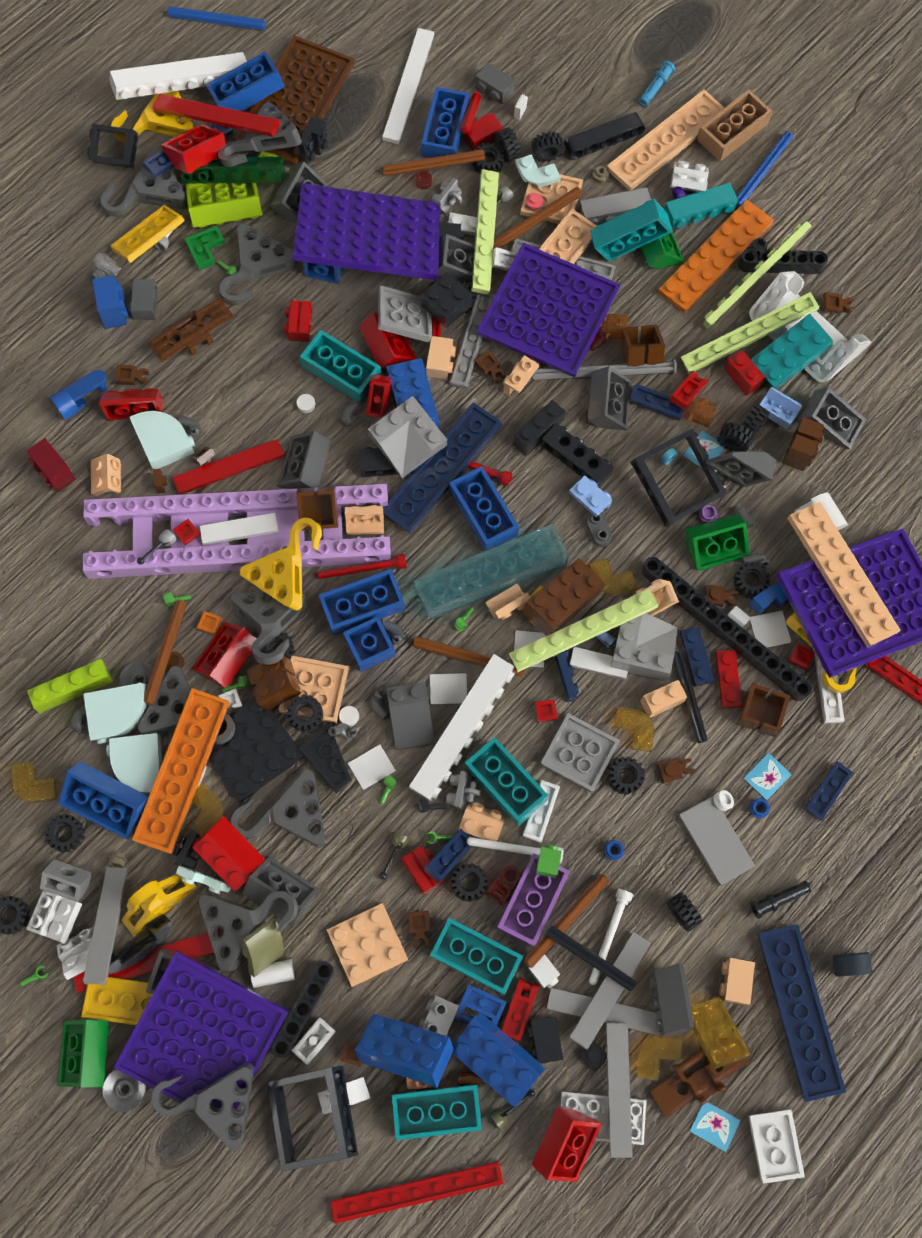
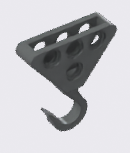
[218,102,302,167]
[101,148,187,216]
[220,223,297,305]
[231,590,306,665]
[138,666,235,744]
[231,770,326,848]
[199,891,298,972]
[151,1062,254,1151]

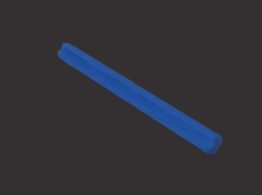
[168,6,266,30]
[736,131,793,208]

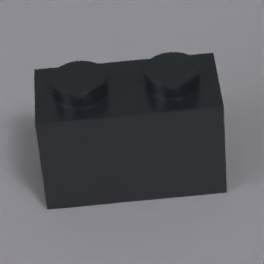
[527,1016,564,1064]

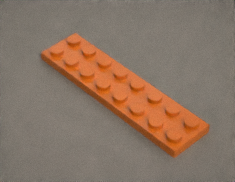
[658,200,774,313]
[132,688,230,854]

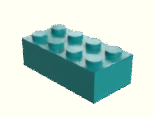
[590,199,673,262]
[751,313,833,390]
[300,330,381,404]
[465,737,548,827]
[430,918,523,996]
[392,1085,482,1140]

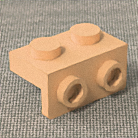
[503,355,539,396]
[91,454,121,496]
[345,505,384,535]
[631,579,679,616]
[485,584,531,620]
[458,802,506,841]

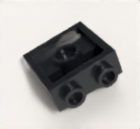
[298,116,328,165]

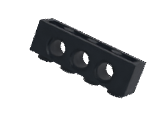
[541,423,614,488]

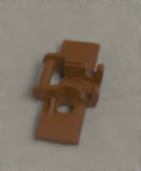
[147,298,234,363]
[650,1036,749,1118]

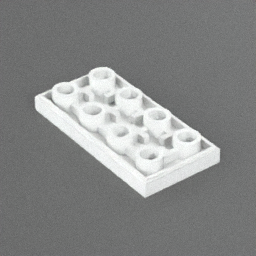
[560,1091,646,1145]

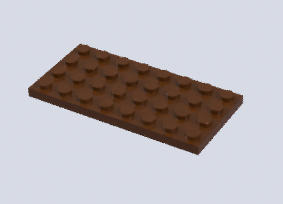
[233,35,355,165]

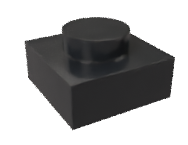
[579,1040,607,1071]

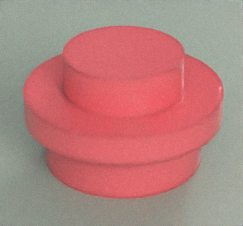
[526,192,543,210]

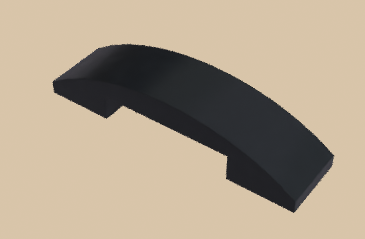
[108,914,173,974]

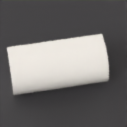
[251,959,295,988]
[291,1017,336,1065]

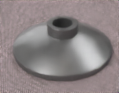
[103,1069,146,1112]

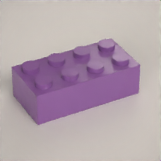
[497,853,570,948]

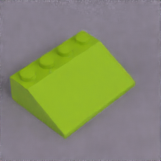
[185,183,263,228]

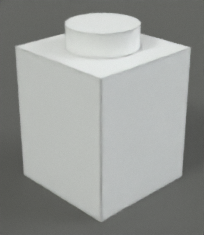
[528,955,560,989]

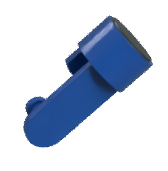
[48,370,107,421]

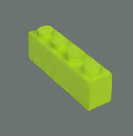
[27,659,113,713]

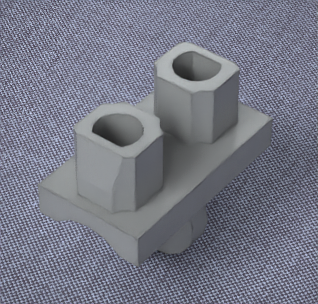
[431,178,462,214]
[446,771,481,811]

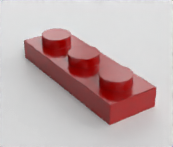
[715,650,742,709]

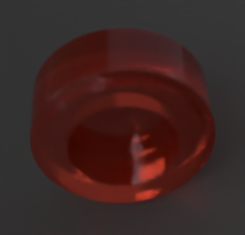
[415,171,432,190]

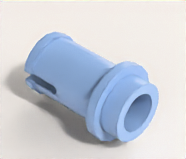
[593,631,616,648]

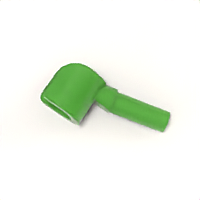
[218,261,237,277]
[163,593,191,607]
[454,607,474,632]
[222,676,249,693]
[379,775,397,804]
[423,831,452,844]
[20,966,49,986]

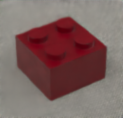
[27,438,76,493]

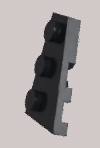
[299,723,352,794]

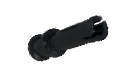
[750,880,812,919]

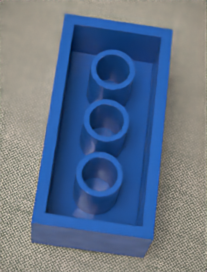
[206,51,285,111]
[421,87,469,158]
[386,358,440,430]
[449,466,519,552]
[319,569,405,636]
[58,761,149,840]
[452,1012,546,1107]
[355,1013,454,1087]

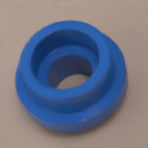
[750,798,770,818]
[604,840,624,861]

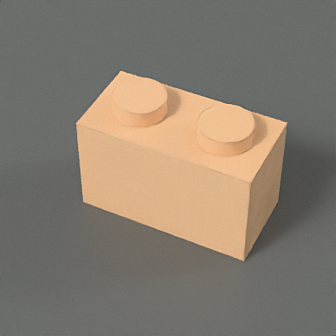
[426,336,456,380]
[640,680,687,718]
[719,958,755,1006]

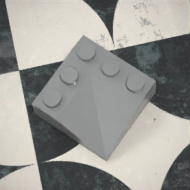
[368,396,447,478]
[611,613,678,681]

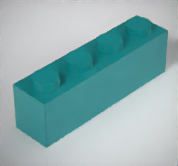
[664,183,738,229]

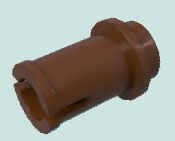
[458,1072,485,1087]

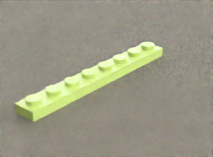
[471,169,499,294]
[703,221,812,329]
[681,292,819,374]
[509,589,658,672]

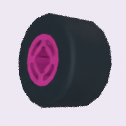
[832,952,873,977]

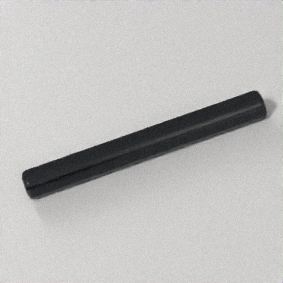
[673,651,708,744]
[545,925,637,991]

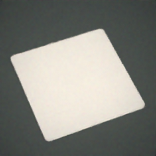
[750,611,791,647]

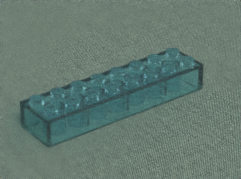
[413,524,569,621]

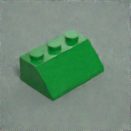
[640,232,684,270]
[685,514,750,571]
[58,1020,109,1087]

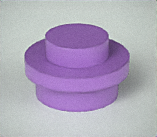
[699,505,718,523]

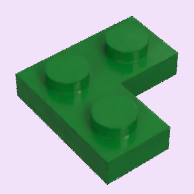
[185,226,225,270]

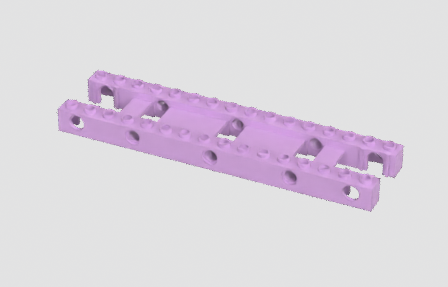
[83,484,391,579]

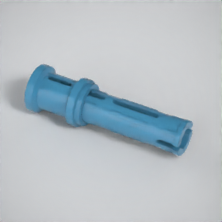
[638,61,675,107]

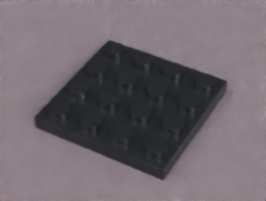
[208,697,305,804]

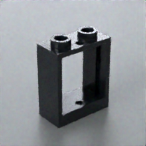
[87,124,138,169]

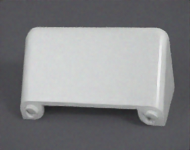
[749,271,871,383]

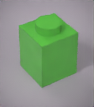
[535,845,562,878]

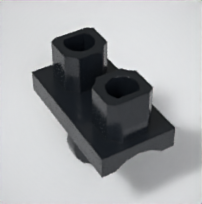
[172,831,200,870]

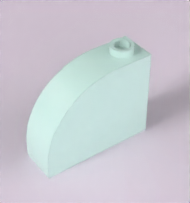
[130,411,196,469]
[83,683,148,744]
[106,733,162,796]

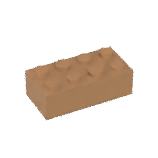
[696,90,773,161]

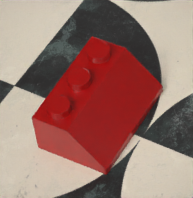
[161,124,226,174]
[359,312,417,371]
[99,388,163,421]
[191,622,256,688]
[192,815,265,891]
[532,1107,602,1182]

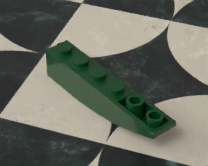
[178,157,286,183]

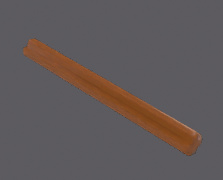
[383,150,485,176]
[493,187,583,249]
[144,600,187,705]
[413,636,525,677]
[523,874,609,968]

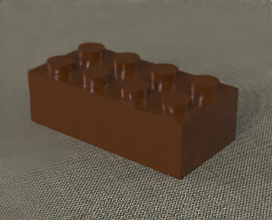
[522,558,606,636]

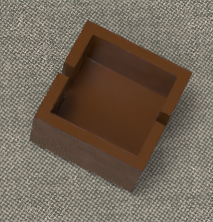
[621,325,665,367]
[783,417,825,471]
[296,486,339,531]
[247,656,302,710]
[737,683,790,737]

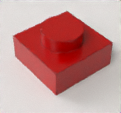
[173,519,200,546]
[788,644,815,670]
[535,699,558,723]

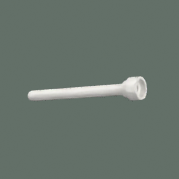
[467,837,564,864]
[589,889,633,985]

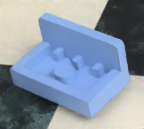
[760,387,802,429]
[569,476,612,517]

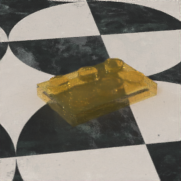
[691,997,751,1069]

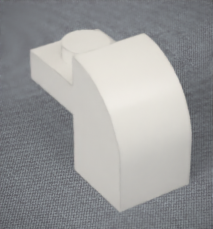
[318,1077,370,1115]

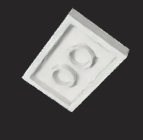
[748,1109,805,1184]

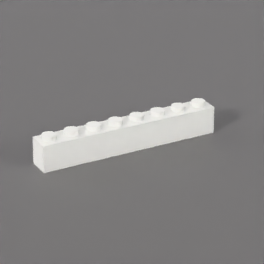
[110,52,247,100]
[409,654,515,801]

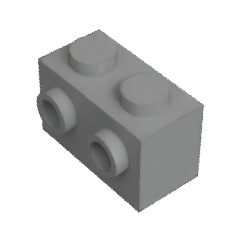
[418,996,459,1036]

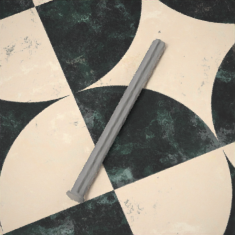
[532,359,676,380]

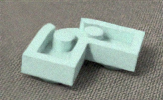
[515,155,561,187]
[176,866,231,894]

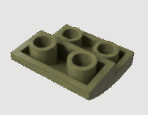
[242,917,284,977]

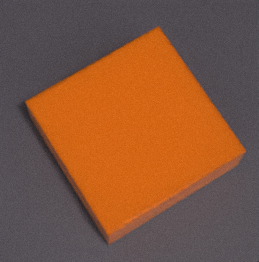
[197,611,222,636]

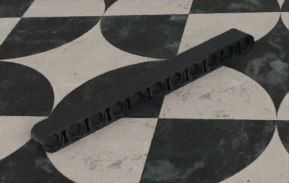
[642,557,812,701]

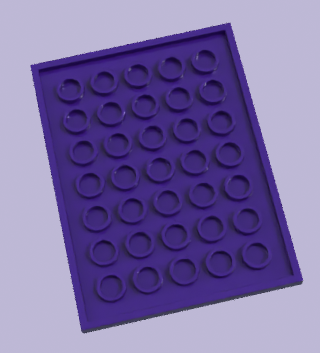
[293,183,440,280]
[776,529,922,678]

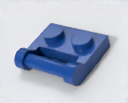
[453,984,506,1026]

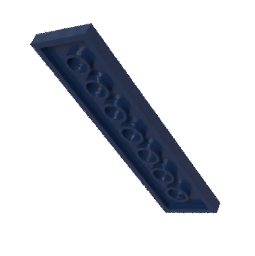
[383,402,502,534]
[757,924,846,1102]

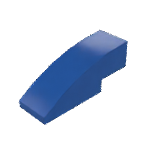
[749,583,788,615]

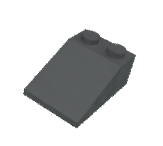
[438,234,475,282]
[799,387,866,449]
[706,452,776,487]
[386,682,435,750]

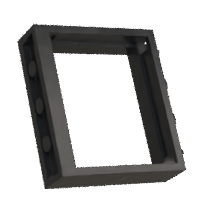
[630,428,727,527]
[267,1065,358,1172]

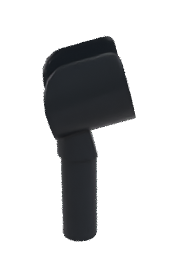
[417,799,446,813]

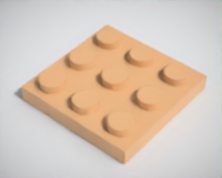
[520,174,583,224]
[279,656,349,724]
[327,903,408,987]

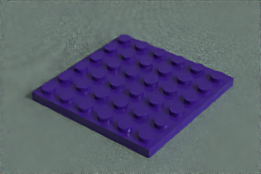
[477,243,620,378]
[114,951,289,1110]

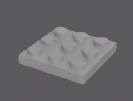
[378,285,432,343]
[540,713,620,793]

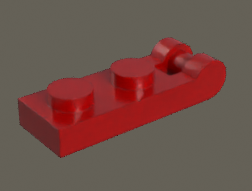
[669,371,709,410]
[502,978,539,1041]

